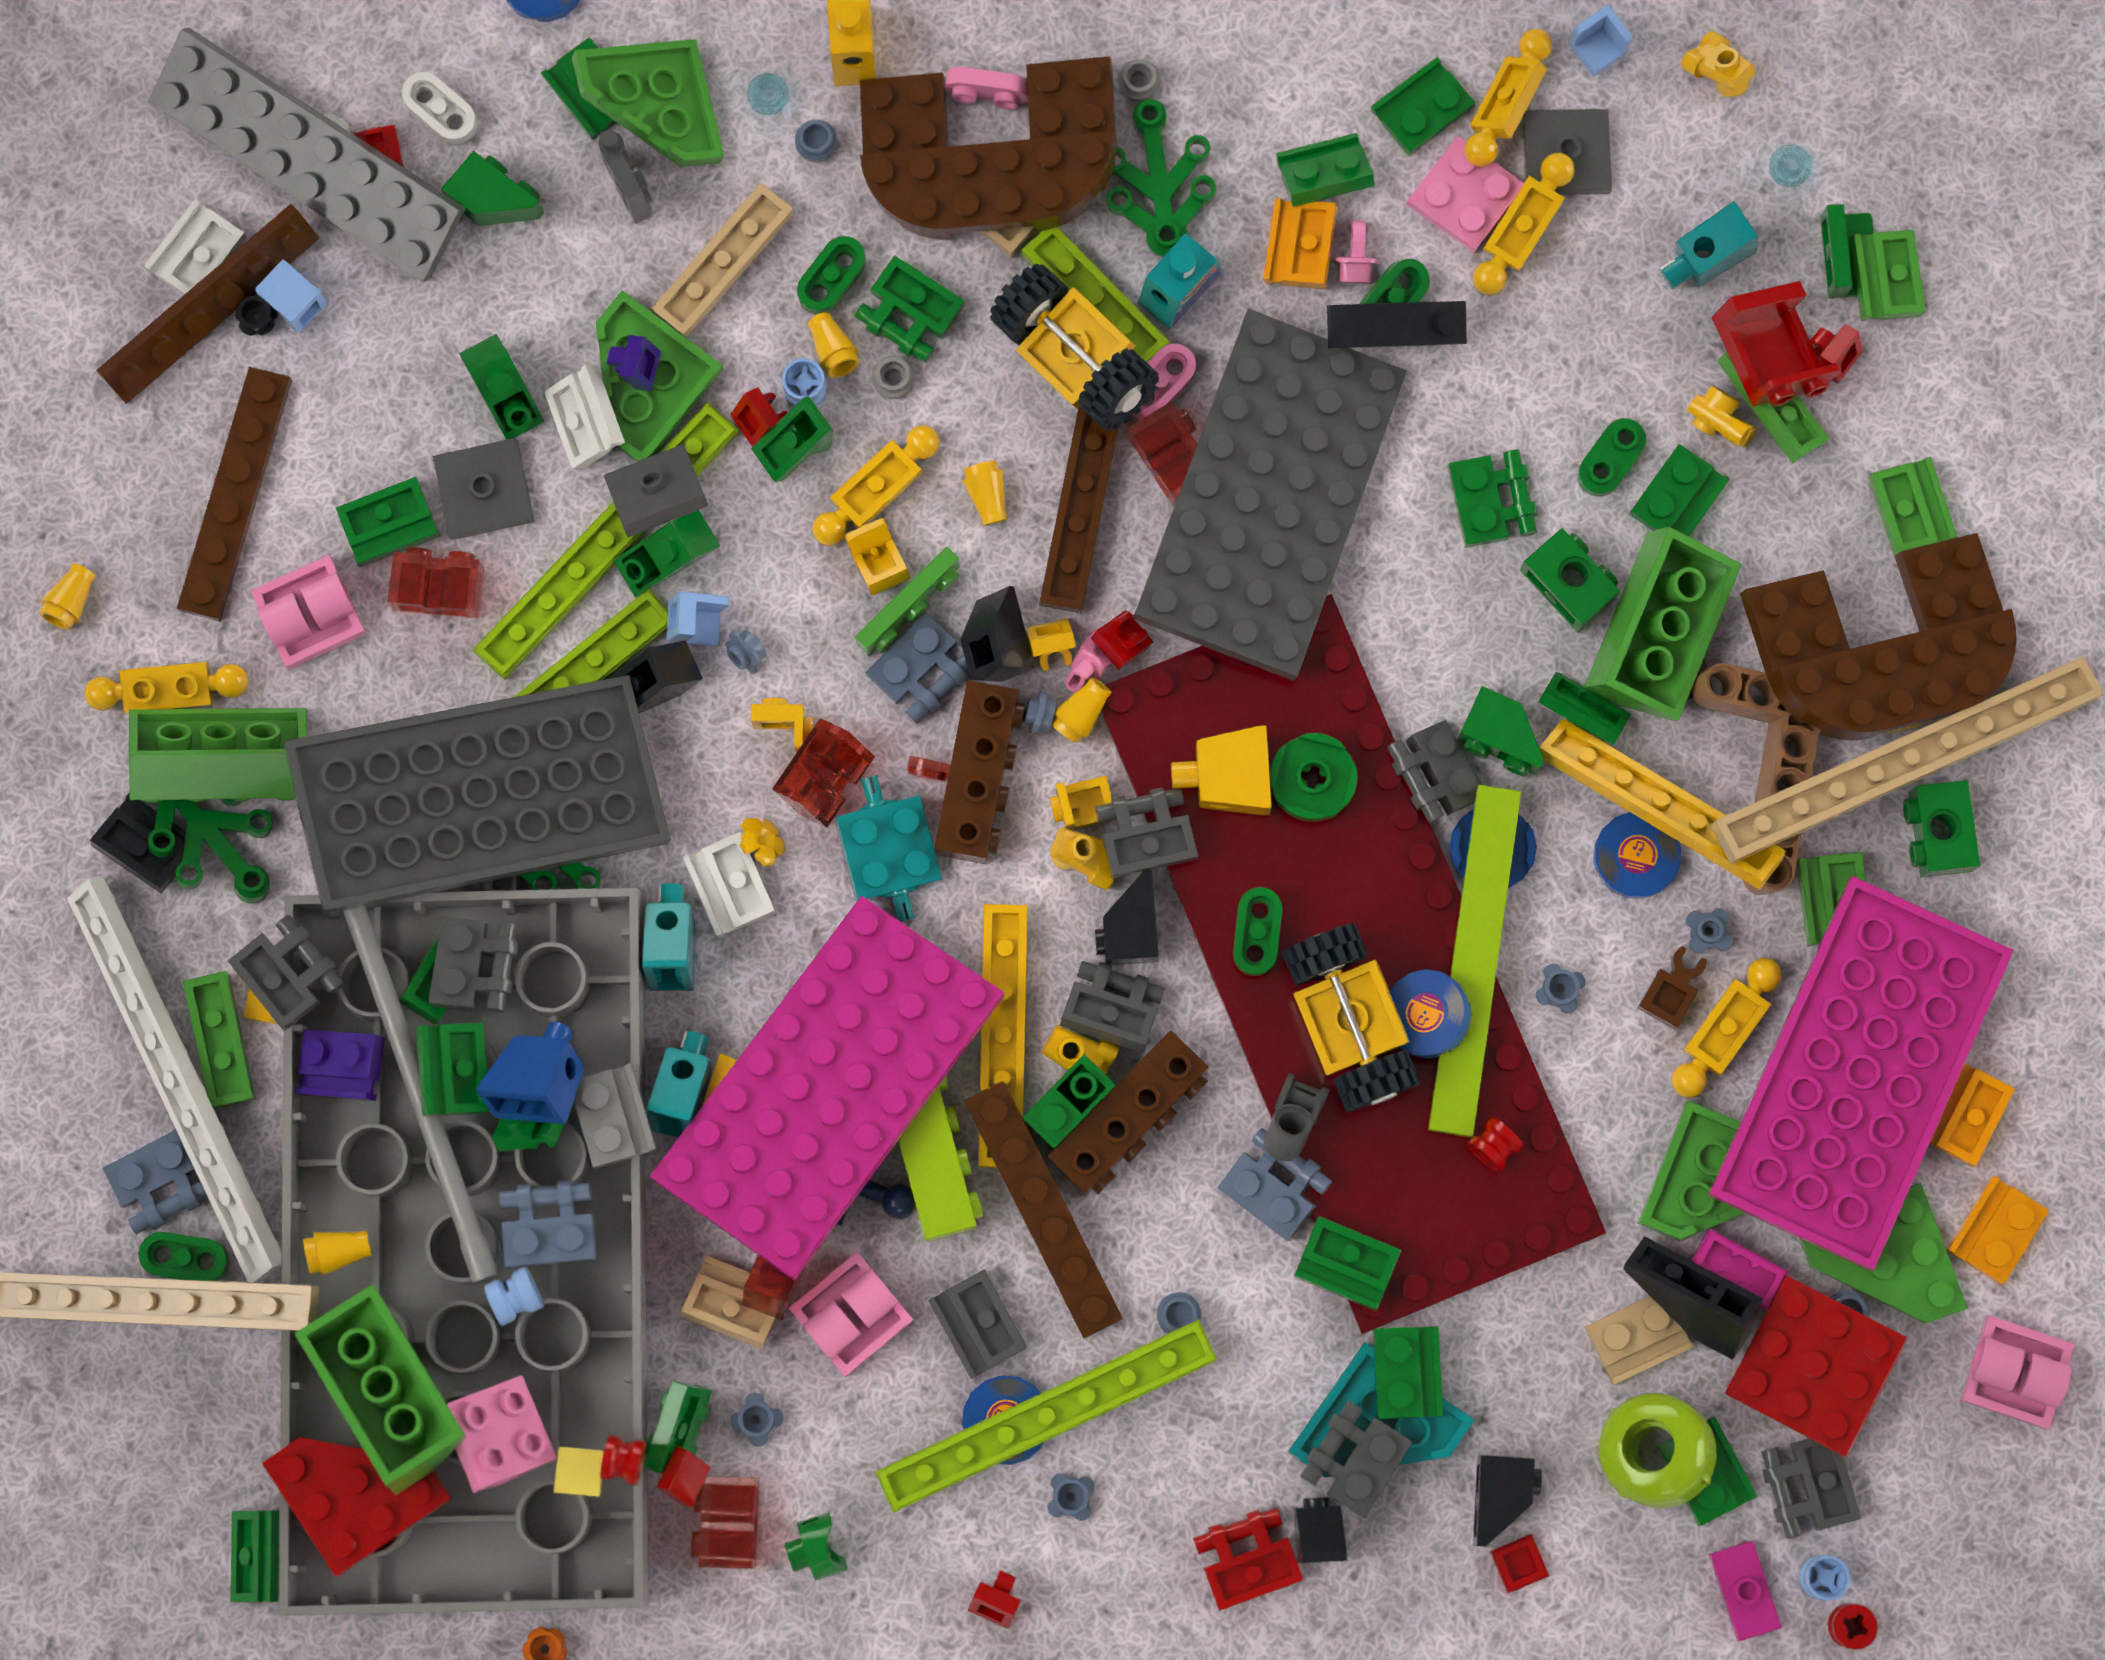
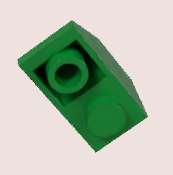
[441,150,544,226]
[459,334,545,440]
[613,510,720,597]
[1457,686,1544,777]
[1022,1054,1116,1148]

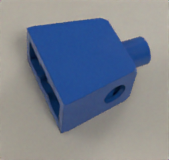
[476,1022,584,1124]

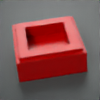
[657,1446,710,1508]
[1489,1534,1549,1593]

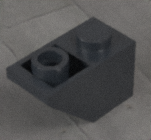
[960,586,1035,682]

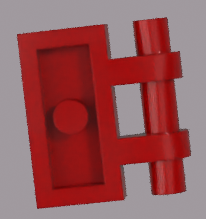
[1193,1507,1303,1611]

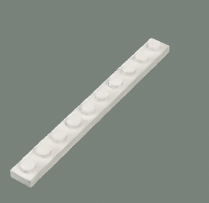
[67,875,282,1283]

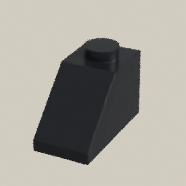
[607,640,703,714]
[1095,870,1159,965]
[1473,1455,1542,1547]
[1294,1497,1348,1563]

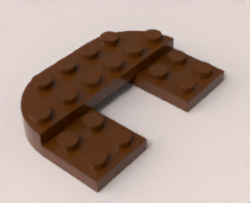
[860,56,1117,239]
[1740,533,2016,741]

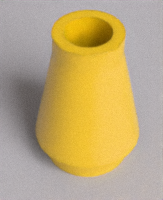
[808,312,860,378]
[962,460,1008,526]
[39,563,95,630]
[1052,677,1111,743]
[303,1230,371,1276]

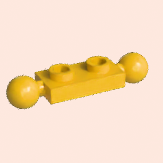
[1464,28,1553,167]
[1473,153,1575,295]
[812,425,940,546]
[84,661,249,713]
[1671,957,1782,1098]

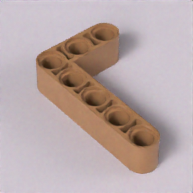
[1691,663,1820,895]

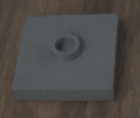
[1523,109,1612,195]
[432,438,535,540]
[604,444,709,537]

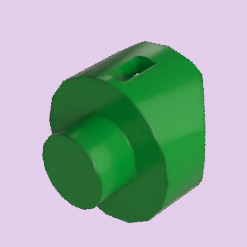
[784,1512,848,1581]

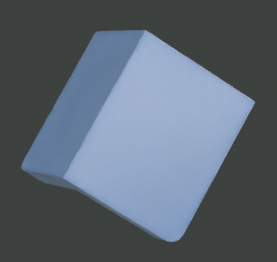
[1569,4,1633,77]
[256,259,327,334]
[667,591,729,647]

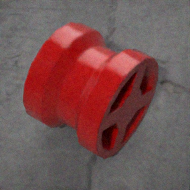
[1467,1117,1523,1173]
[600,1434,646,1486]
[1827,1603,1878,1649]

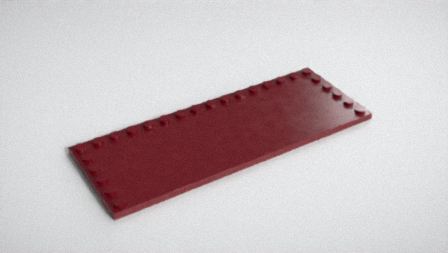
[1101,594,1606,1335]

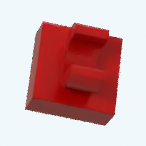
[353,124,405,168]
[1810,324,1863,384]
[730,387,787,447]
[1091,610,1154,670]
[968,1570,1021,1629]

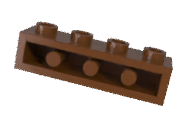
[934,680,1025,865]
[1048,1030,1209,1197]

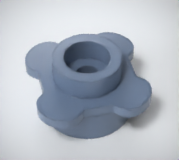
[725,630,766,674]
[1686,908,1732,954]
[1536,964,1586,1013]
[730,1393,783,1447]
[1047,1473,1094,1521]

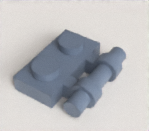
[865,612,969,723]
[1217,1128,1332,1241]
[103,1130,208,1234]
[499,1180,597,1268]

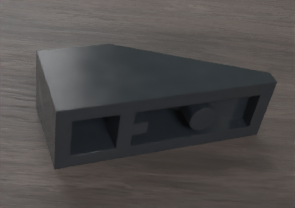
[1327,301,1467,348]
[1623,1236,1763,1360]

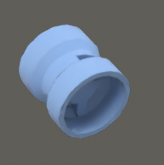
[782,358,827,407]
[484,1267,544,1326]
[1799,1555,1851,1601]

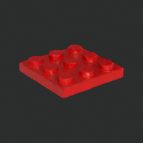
[1725,1275,1908,1458]

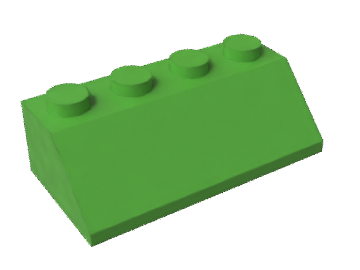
[1584,527,1742,721]
[129,708,307,803]
[294,1284,467,1495]

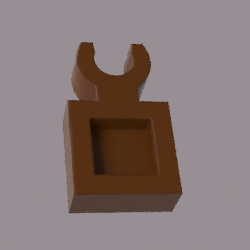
[1637,946,1707,1030]

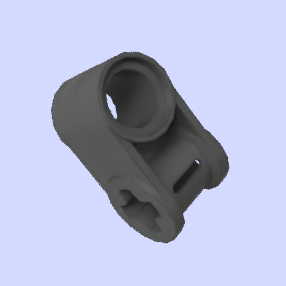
[1264,1073,1330,1161]

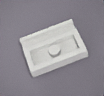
[144,199,247,295]
[544,365,625,469]
[683,832,776,938]

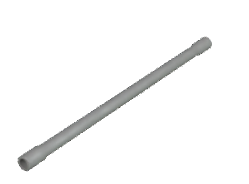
[343,906,499,1284]

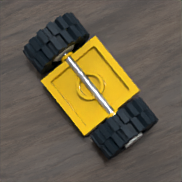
[990,264,1159,431]
[1282,923,1421,1113]

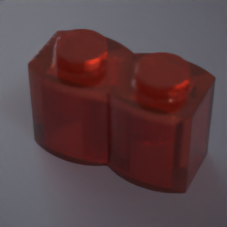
[691,1476,759,1569]

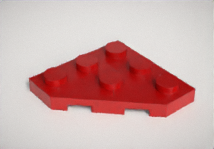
[262,1437,453,1577]

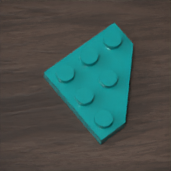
[1287,1342,1475,1478]

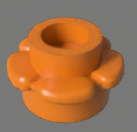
[523,1627,567,1660]

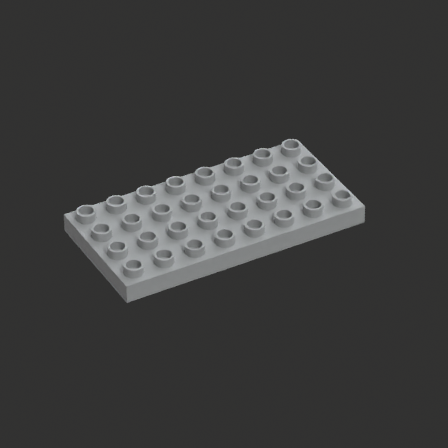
[279,887,648,1616]

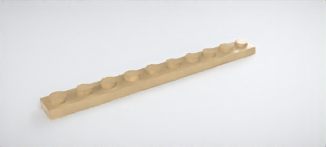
[1710,657,2104,864]

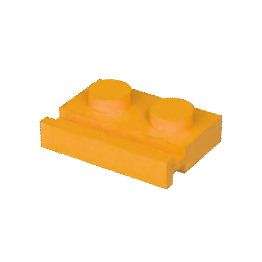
[1263,198,1338,289]
[1929,1063,2015,1168]
[1946,1175,2049,1285]

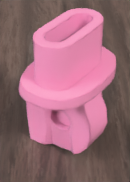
[1334,220,1380,283]
[1065,628,1112,692]

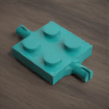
[834,775,942,922]

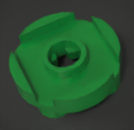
[1269,733,1358,822]

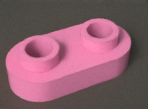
[944,67,1028,109]
[1132,344,1196,420]

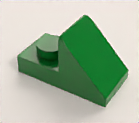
[751,396,833,483]

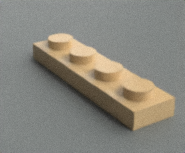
[651,183,794,338]

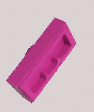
[1691,1229,1788,1311]
[1708,1541,1782,1641]

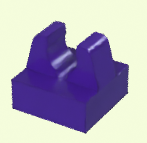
[606,335,661,392]

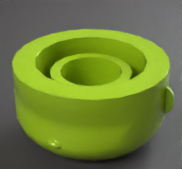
[1599,1393,1717,1509]

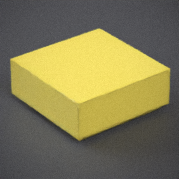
[554,1447,604,1497]

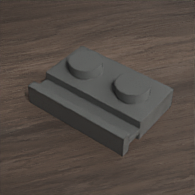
[928,1269,1027,1379]

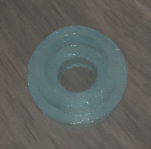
[747,73,789,115]
[1769,144,1812,187]

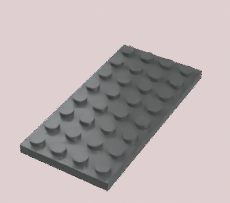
[1132,308,1407,681]
[284,675,671,915]

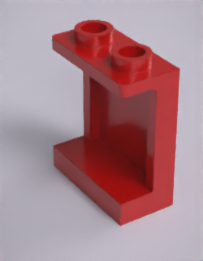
[1711,281,1840,407]

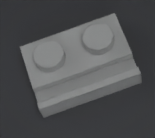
[574,1063,657,1169]

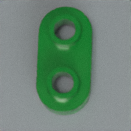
[797,236,866,315]
[1359,259,1430,304]
[1577,418,1646,497]
[1233,887,1282,976]
[138,1232,230,1281]

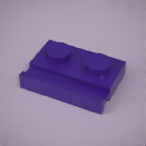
[294,1030,385,1101]

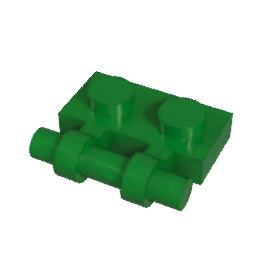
[854,255,965,363]
[1447,449,1538,548]
[643,1381,712,1474]

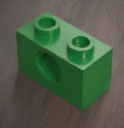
[1520,528,1620,633]
[1903,780,1981,878]

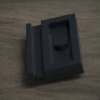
[90,793,186,894]

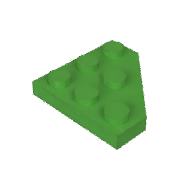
[571,39,724,167]
[596,291,724,462]
[1637,1100,1745,1241]
[1799,1183,1968,1324]

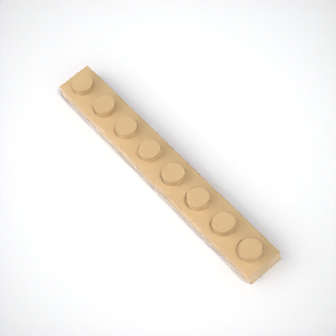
[0,1272,319,1331]

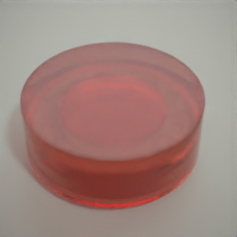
[906,756,950,782]

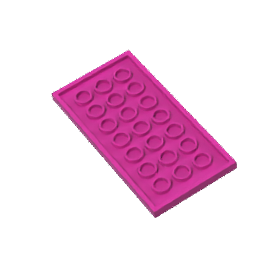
[1708,876,2014,1271]
[650,895,1005,1281]

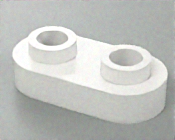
[402,72,477,145]

